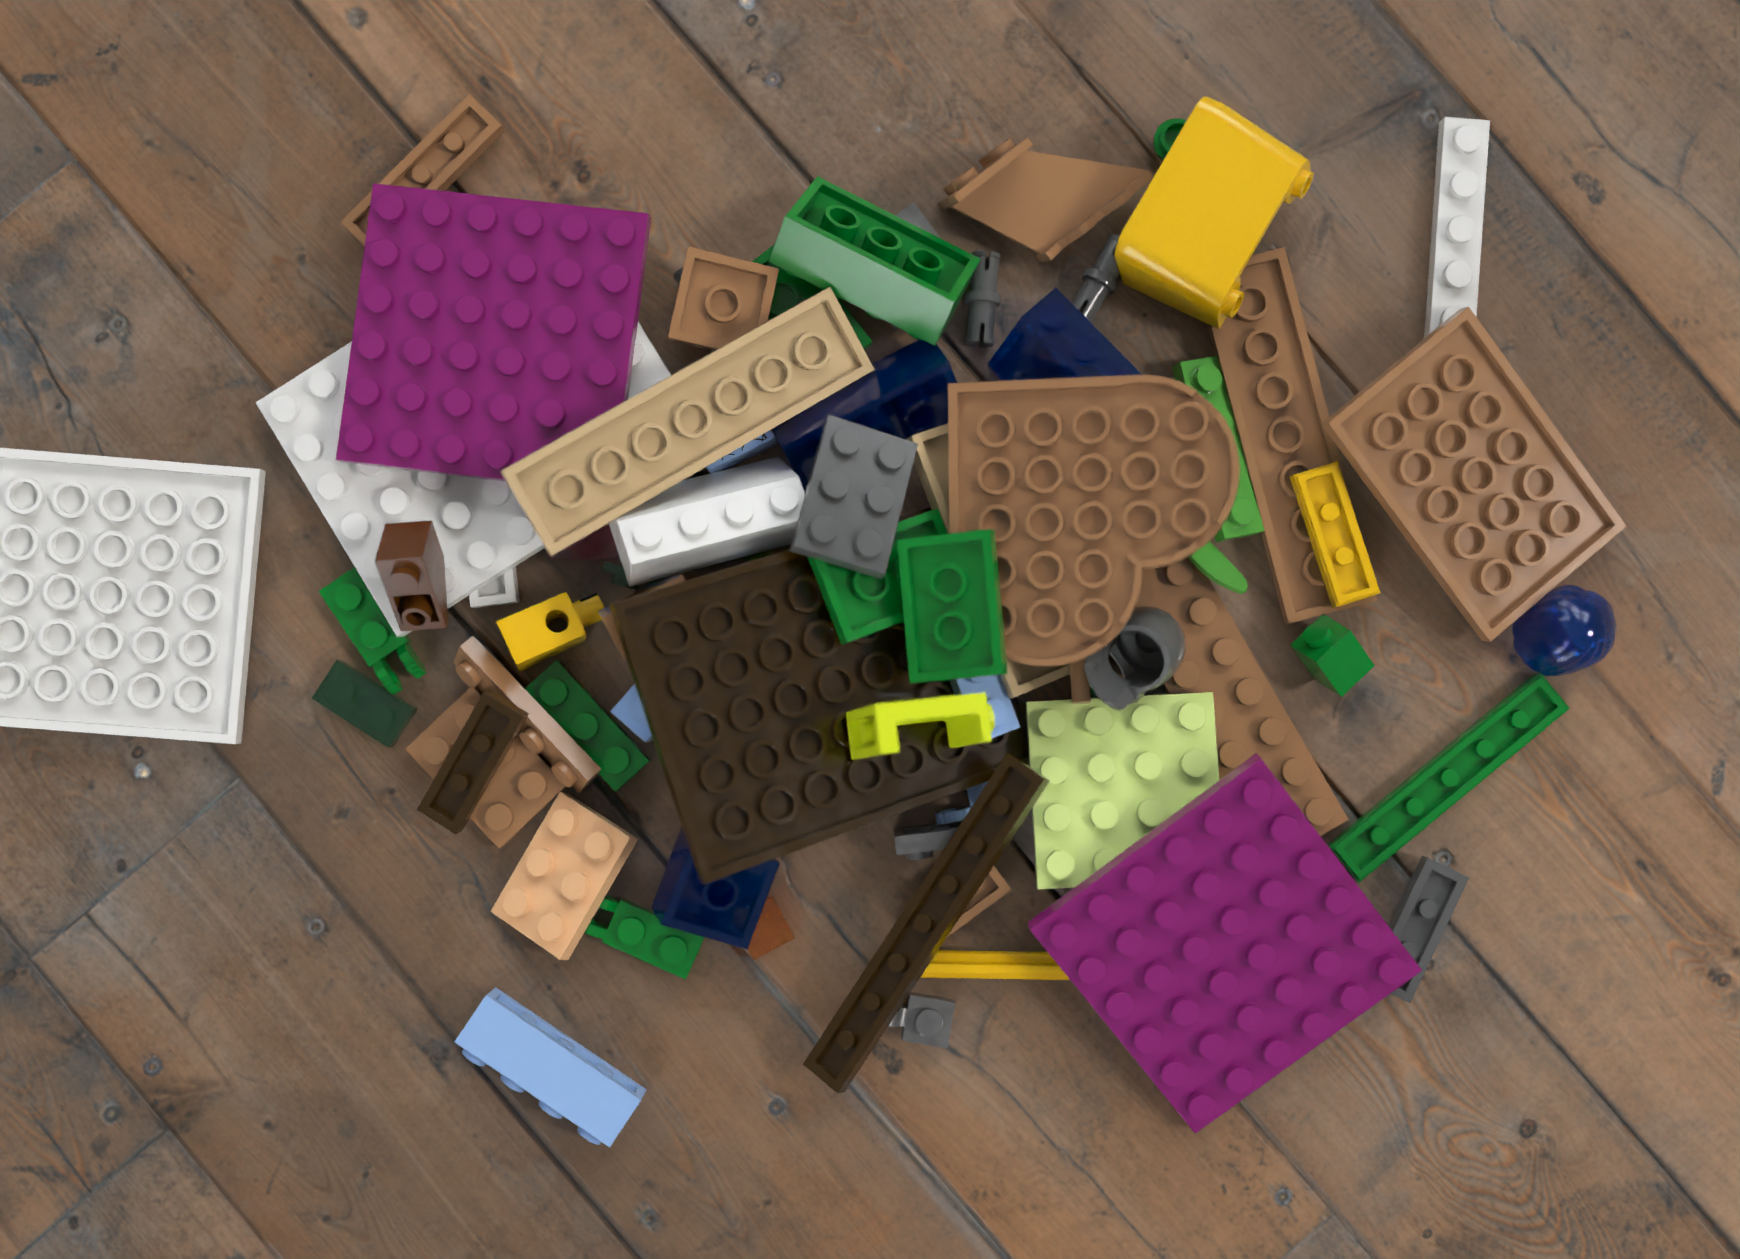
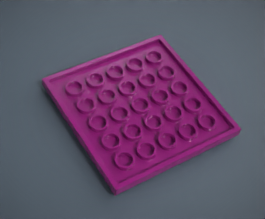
[336,183,651,482]
[1027,753,1422,1133]

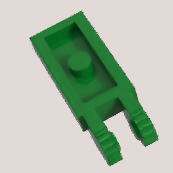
[318,567,427,695]
[585,894,706,980]

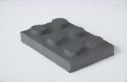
[790,415,918,579]

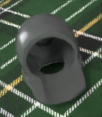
[1084,606,1186,711]

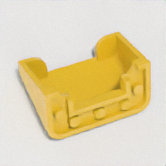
[1114,96,1314,329]

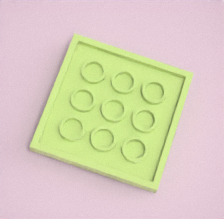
[1025,692,1219,889]

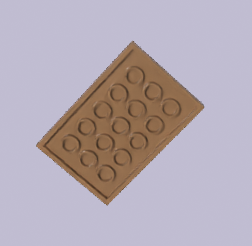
[1321,307,1627,642]

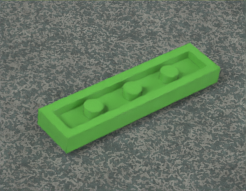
[1172,356,1264,543]

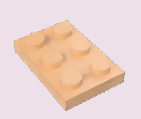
[490,792,638,960]

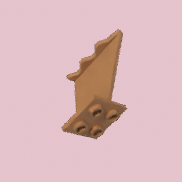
[937,137,1154,263]

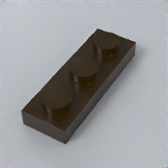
[417,689,529,834]

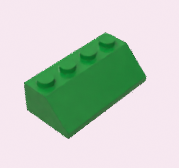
[769,176,981,346]

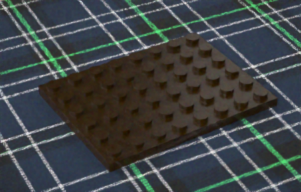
[609,507,1029,884]

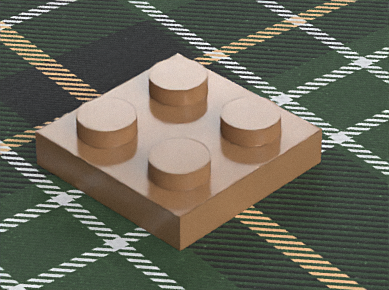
[668,246,779,351]

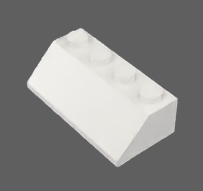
[609,457,805,587]

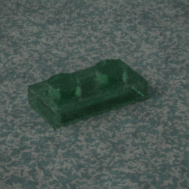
[312,660,418,748]

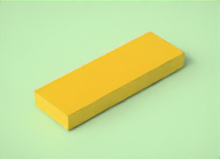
[1290,461,1380,608]

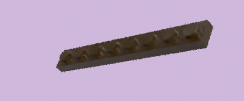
[803,753,1050,1093]

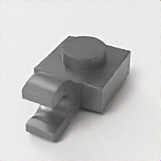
[888,992,955,1048]

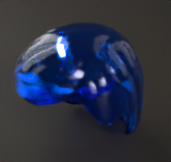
[1512,585,1617,677]

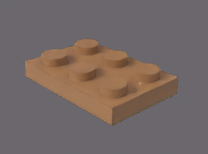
[405,686,566,849]

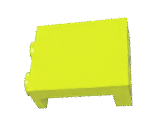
[846,692,995,760]

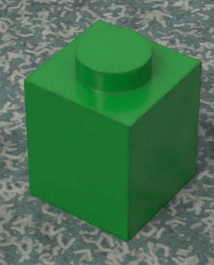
[1290,614,1375,697]

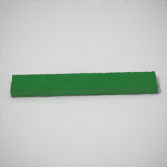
[1327,673,1570,883]

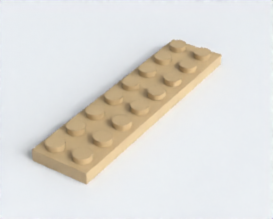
[500,287,875,556]

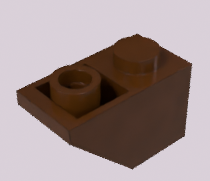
[375,520,448,631]

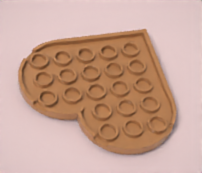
[948,375,1240,667]

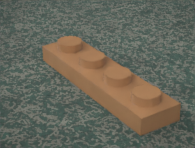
[340,94,505,246]
[453,636,601,794]

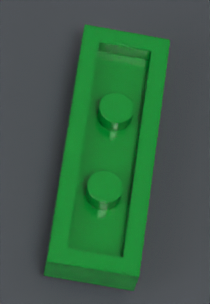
[525,660,651,792]

